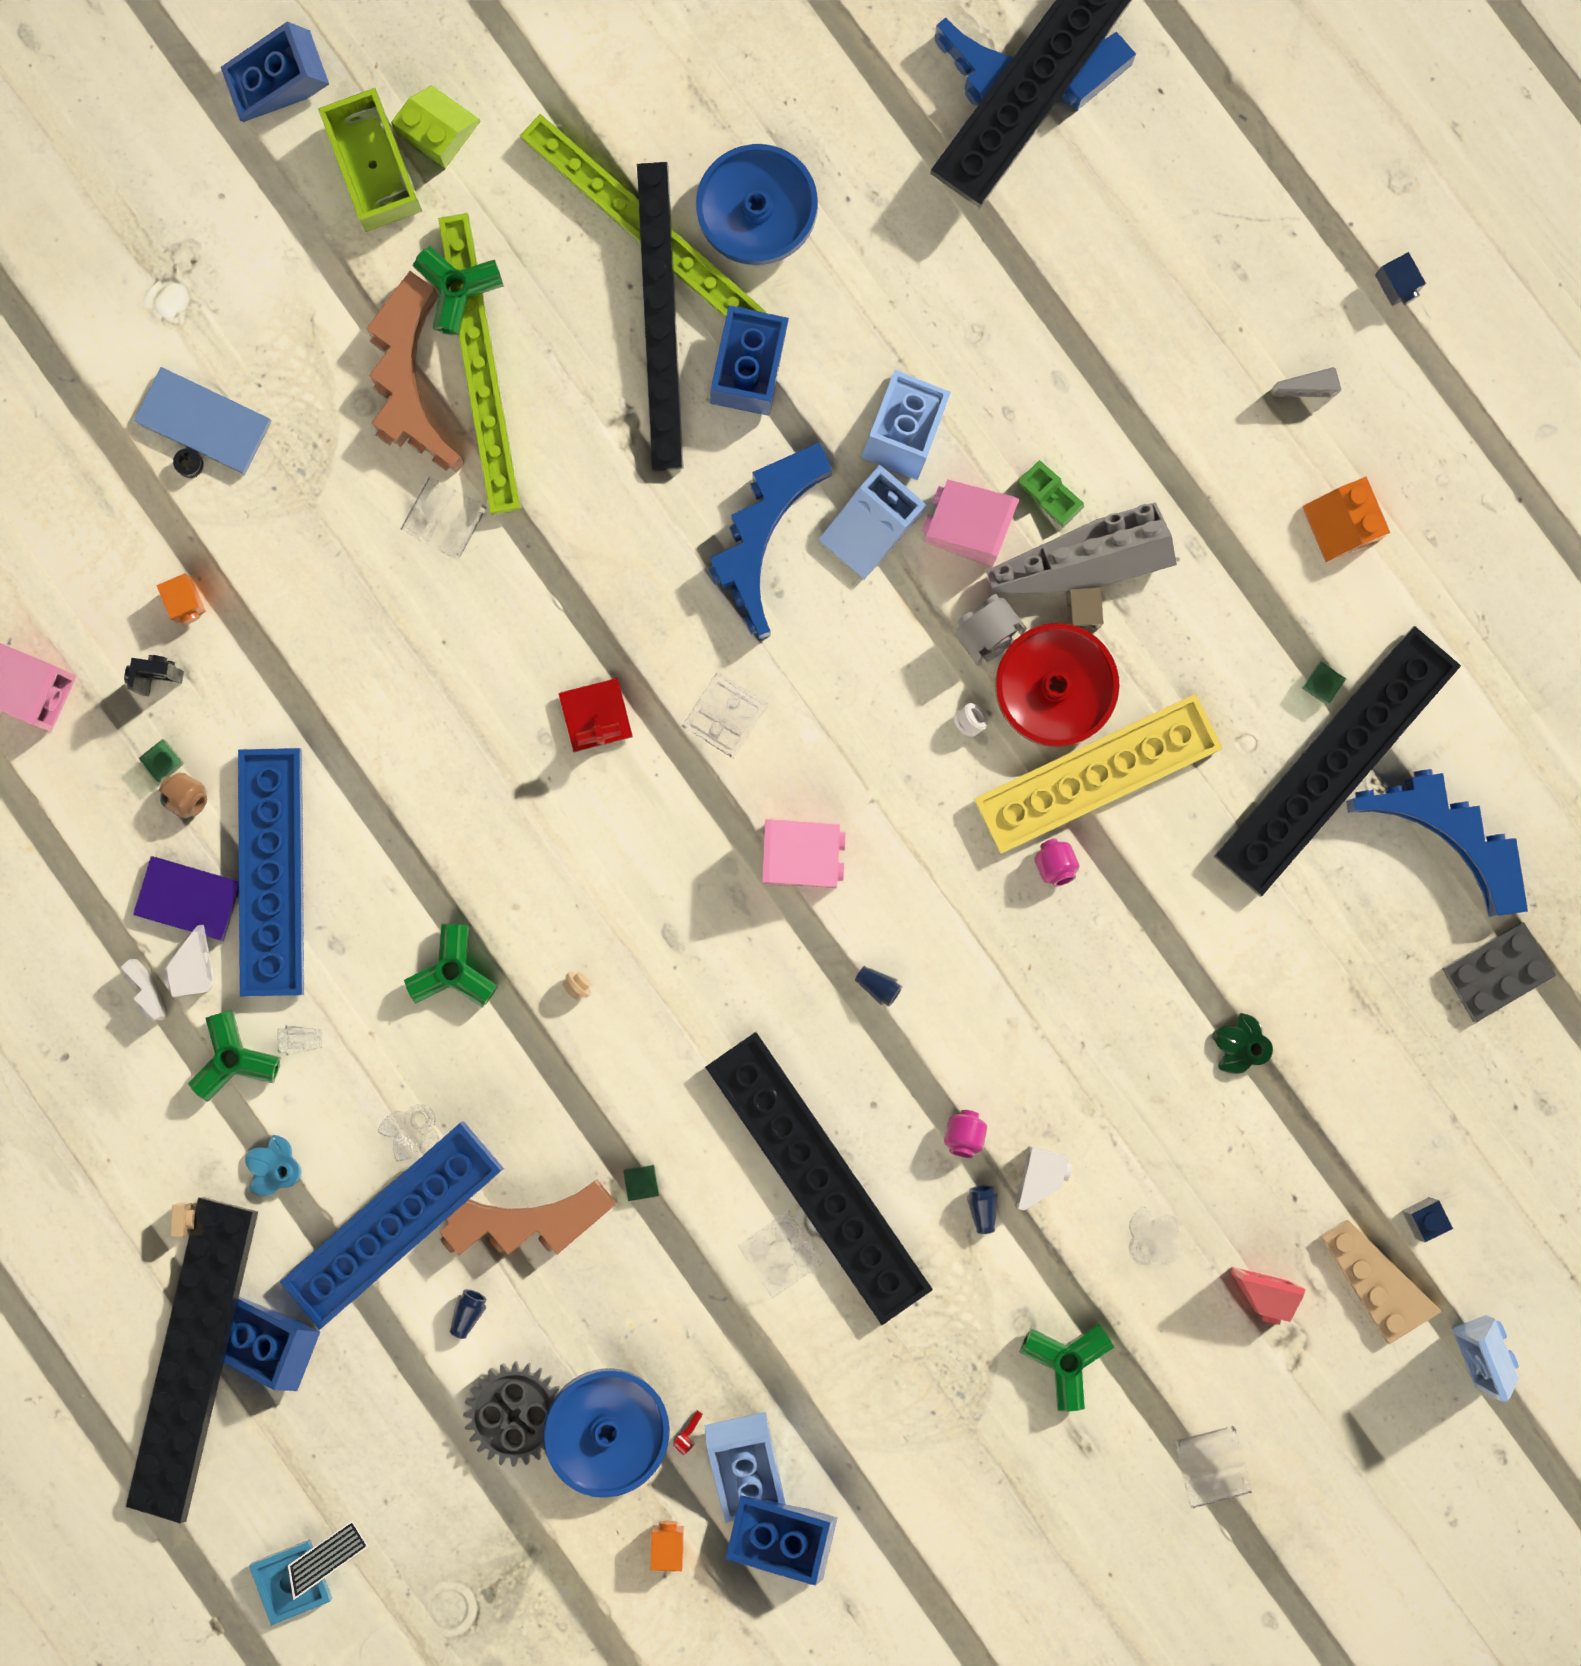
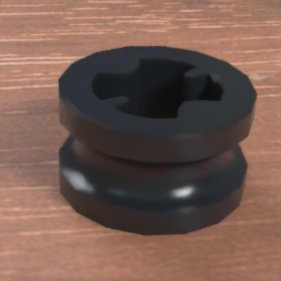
[173,448,204,478]

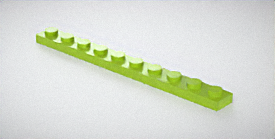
[520,114,766,319]
[438,213,522,515]

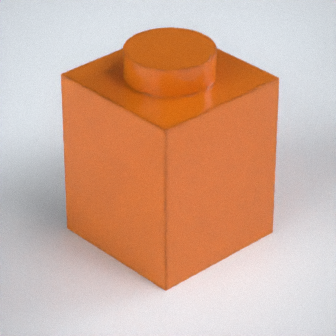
[156,573,206,625]
[650,1520,684,1571]

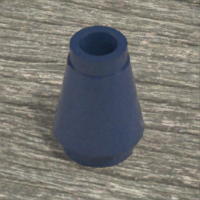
[855,965,903,1007]
[967,1186,998,1234]
[449,1289,487,1339]

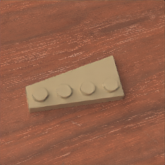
[1320,1220,1442,1344]

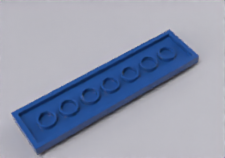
[238,748,304,997]
[280,1121,504,1330]

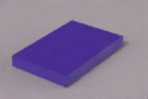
[133,856,239,941]

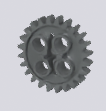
[463,1361,560,1467]

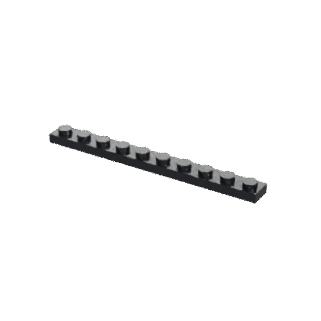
[637,162,684,471]

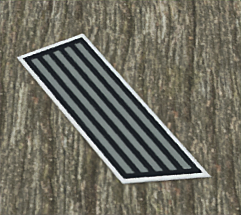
[288,1520,369,1600]

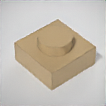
[171,1202,195,1237]

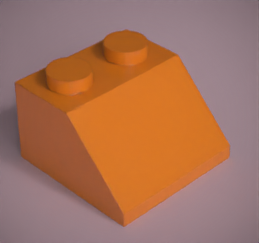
[1302,476,1391,562]

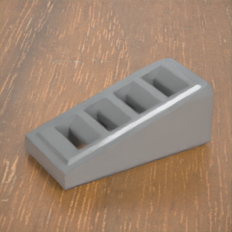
[1270,367,1341,397]

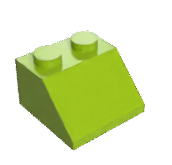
[391,85,481,169]

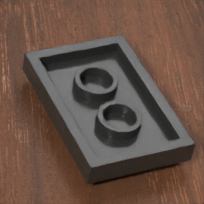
[1442,922,1556,1022]

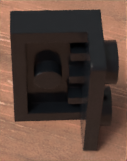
[124,655,184,697]

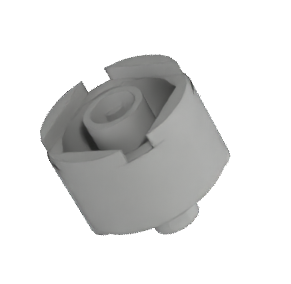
[955,594,1027,666]

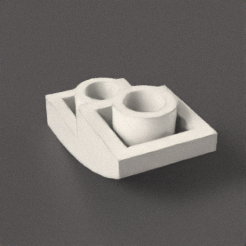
[121,959,167,1021]

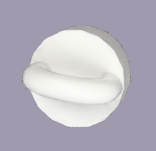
[954,703,988,737]

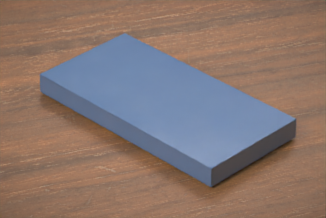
[134,367,272,475]

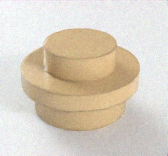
[562,971,591,1001]

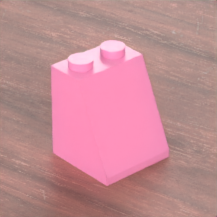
[921,479,1019,567]
[0,643,77,732]
[762,819,845,888]

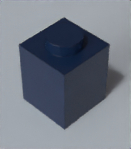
[1375,252,1426,306]
[1402,1197,1453,1243]

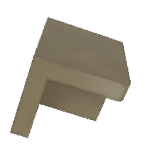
[1067,587,1104,629]

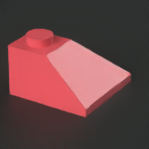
[1230,1267,1306,1325]

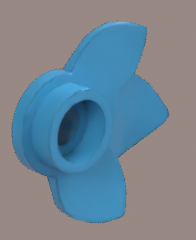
[245,1135,302,1196]

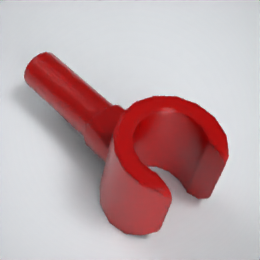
[673,1410,703,1455]

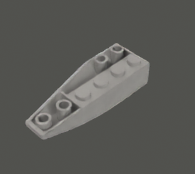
[986,502,1177,594]

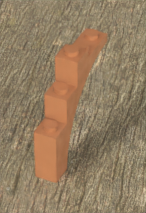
[366,271,464,473]
[439,1179,617,1255]

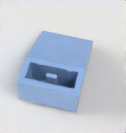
[818,465,926,580]

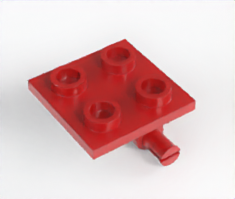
[558,678,633,753]

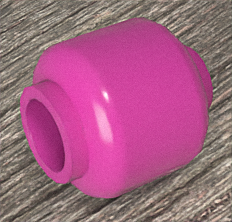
[1034,839,1080,887]
[944,1110,987,1158]

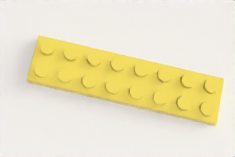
[974,694,1223,854]

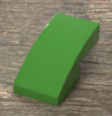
[1018,460,1084,528]

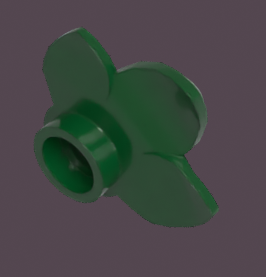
[1212,1013,1273,1074]

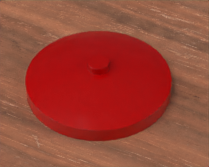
[995,623,1120,747]

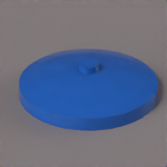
[696,144,818,265]
[543,1368,670,1498]

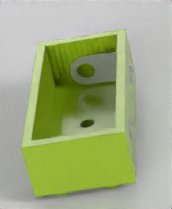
[318,88,423,232]

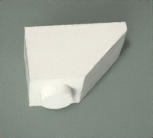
[163,925,215,997]
[1015,1146,1072,1210]

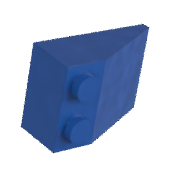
[221,21,329,122]
[710,305,789,416]
[224,1297,320,1391]
[725,1496,838,1586]

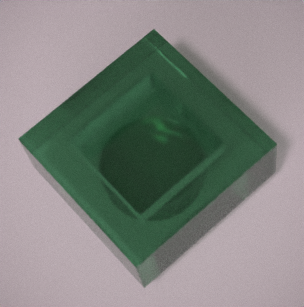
[1302,662,1346,705]
[139,739,185,783]
[623,1164,660,1201]

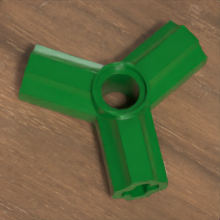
[412,246,504,336]
[404,924,498,1008]
[188,1010,281,1102]
[1019,1323,1115,1412]

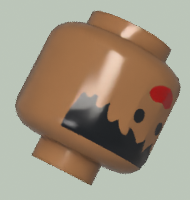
[159,773,207,818]

